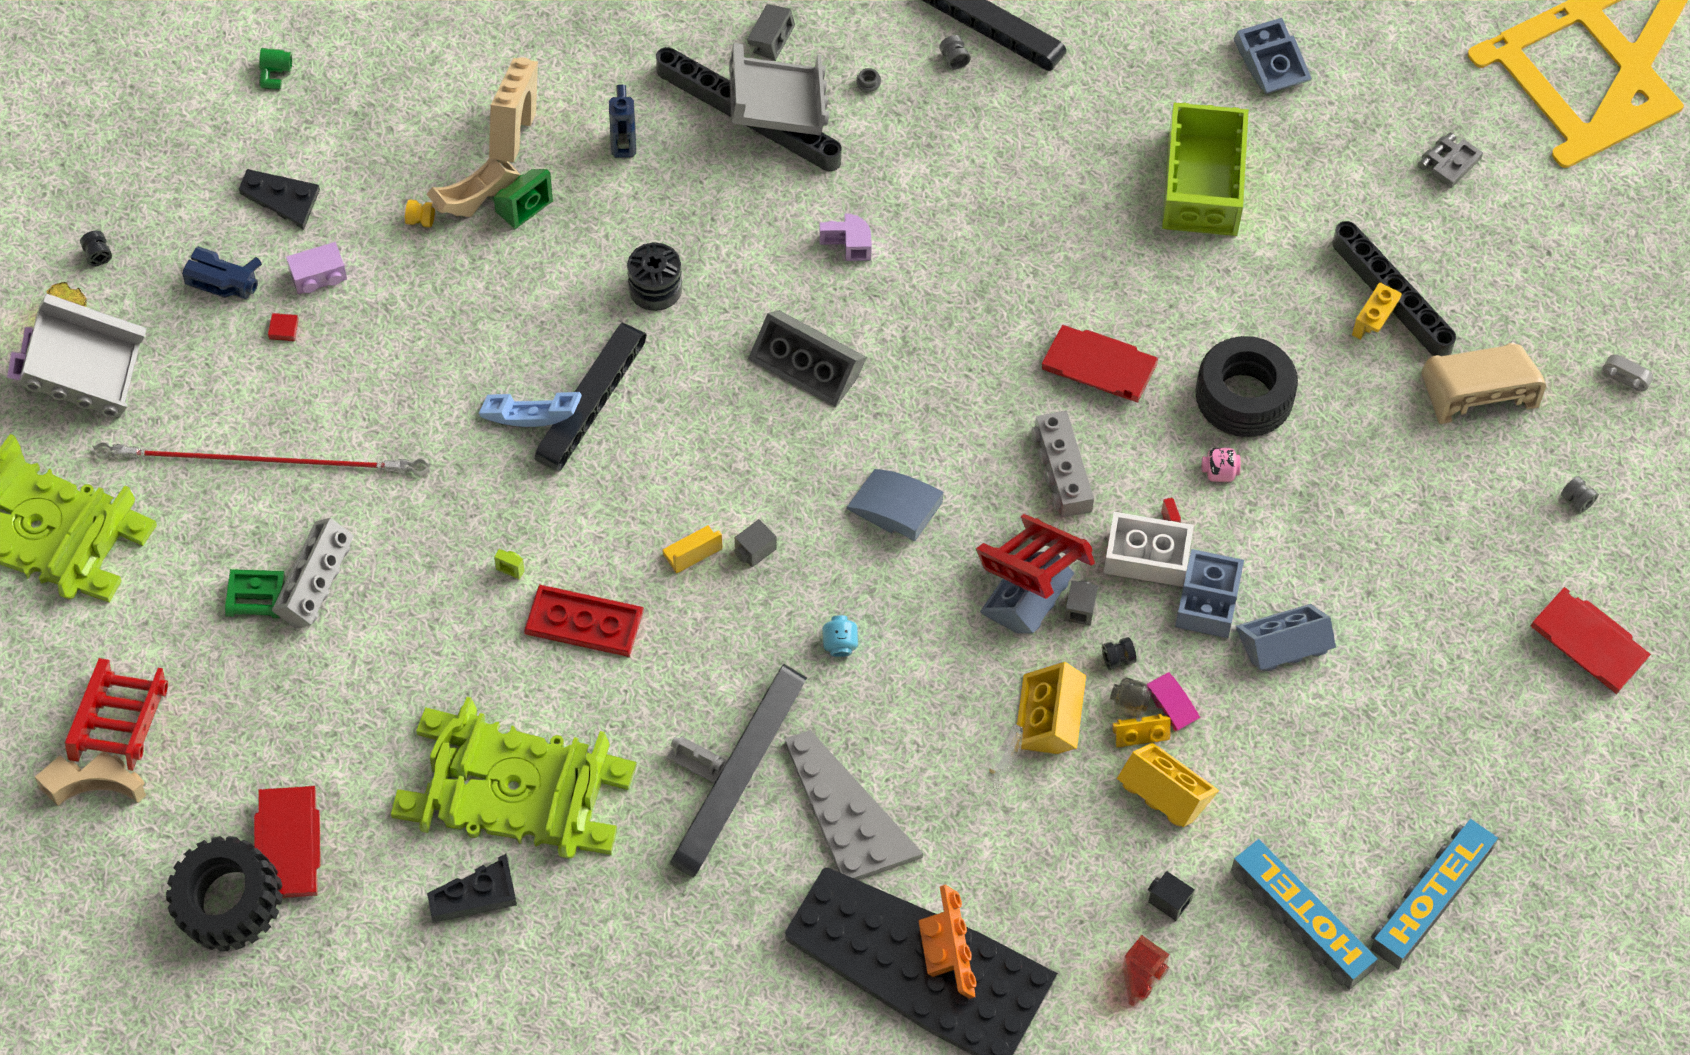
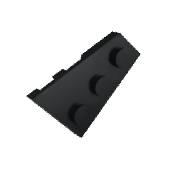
[239,169,320,230]
[427,853,517,923]

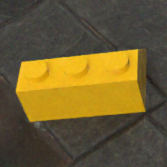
[1014,662,1086,754]
[1116,743,1219,827]

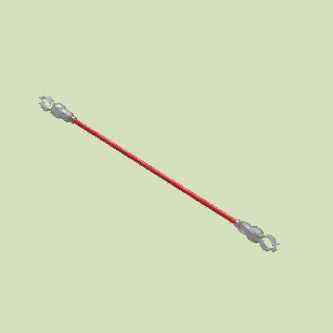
[91,442,431,476]

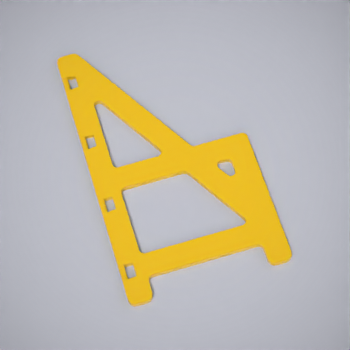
[1468,0,1688,168]

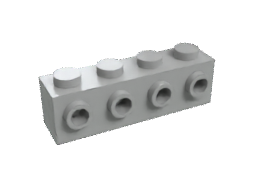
[1032,410,1094,518]
[272,518,354,628]

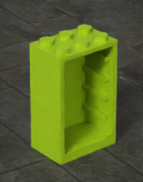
[1162,102,1249,236]

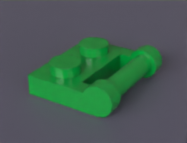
[225,569,285,619]

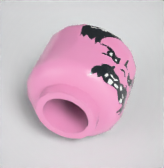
[1201,448,1241,482]

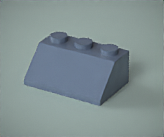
[980,552,1074,633]
[1236,604,1336,671]

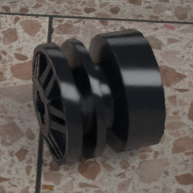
[627,242,682,311]

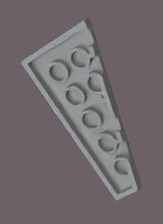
[785,730,923,880]

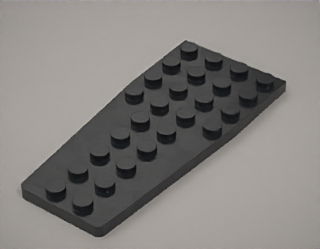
[785,868,1058,1055]

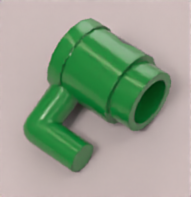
[259,48,292,89]

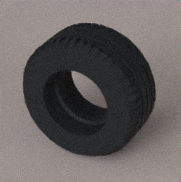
[1195,336,1298,437]

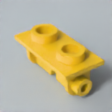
[1112,713,1171,748]

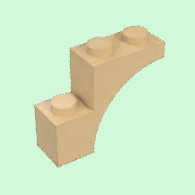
[426,159,520,217]
[35,752,146,806]

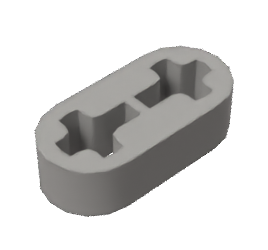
[1603,354,1653,392]

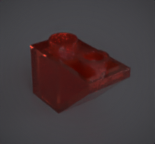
[1123,935,1170,1007]

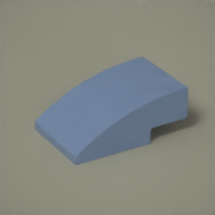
[1233,18,1312,94]
[847,469,944,541]
[1175,549,1244,638]

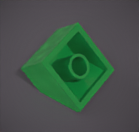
[493,169,553,229]

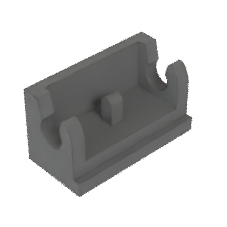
[747,4,795,61]

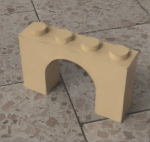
[489,57,538,162]

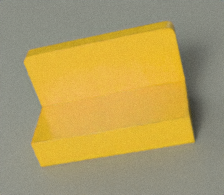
[662,525,722,574]

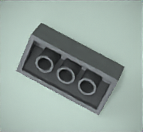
[748,310,867,407]

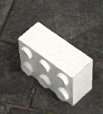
[1104,512,1194,587]

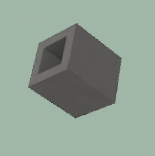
[734,519,777,567]
[1064,581,1098,626]

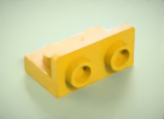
[1352,282,1402,340]

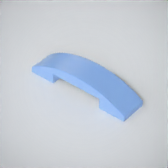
[479,392,582,427]

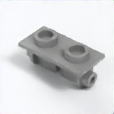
[667,736,727,783]

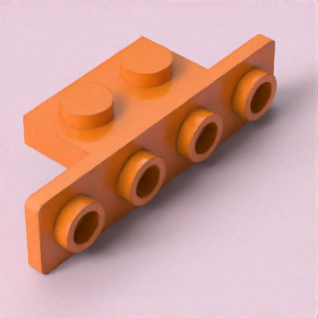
[919,884,976,999]

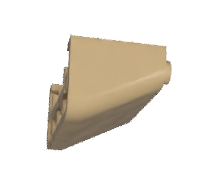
[1421,343,1546,424]

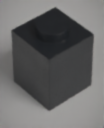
[1148,871,1195,921]

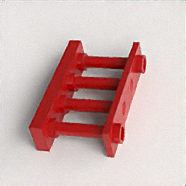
[975,514,1095,599]
[65,658,168,771]

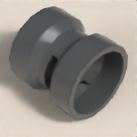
[939,35,971,70]
[1561,476,1599,513]

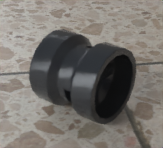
[80,230,112,267]
[1101,637,1137,670]

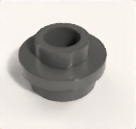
[856,68,881,92]

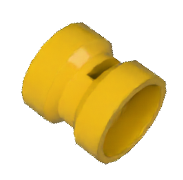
[405,199,435,228]

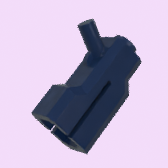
[609,84,636,158]
[182,246,262,299]

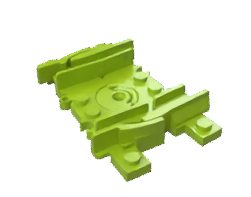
[0,434,157,603]
[391,696,637,859]

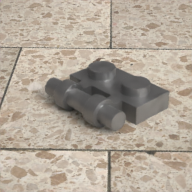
[1418,132,1483,188]

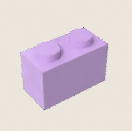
[286,242,347,294]

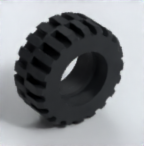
[166,836,283,951]

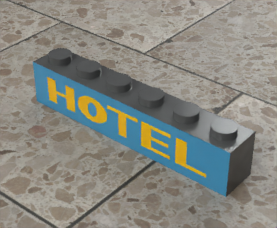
[1370,818,1498,970]
[1231,839,1378,990]

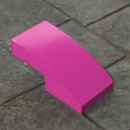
[1145,672,1201,731]

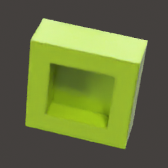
[494,548,525,580]

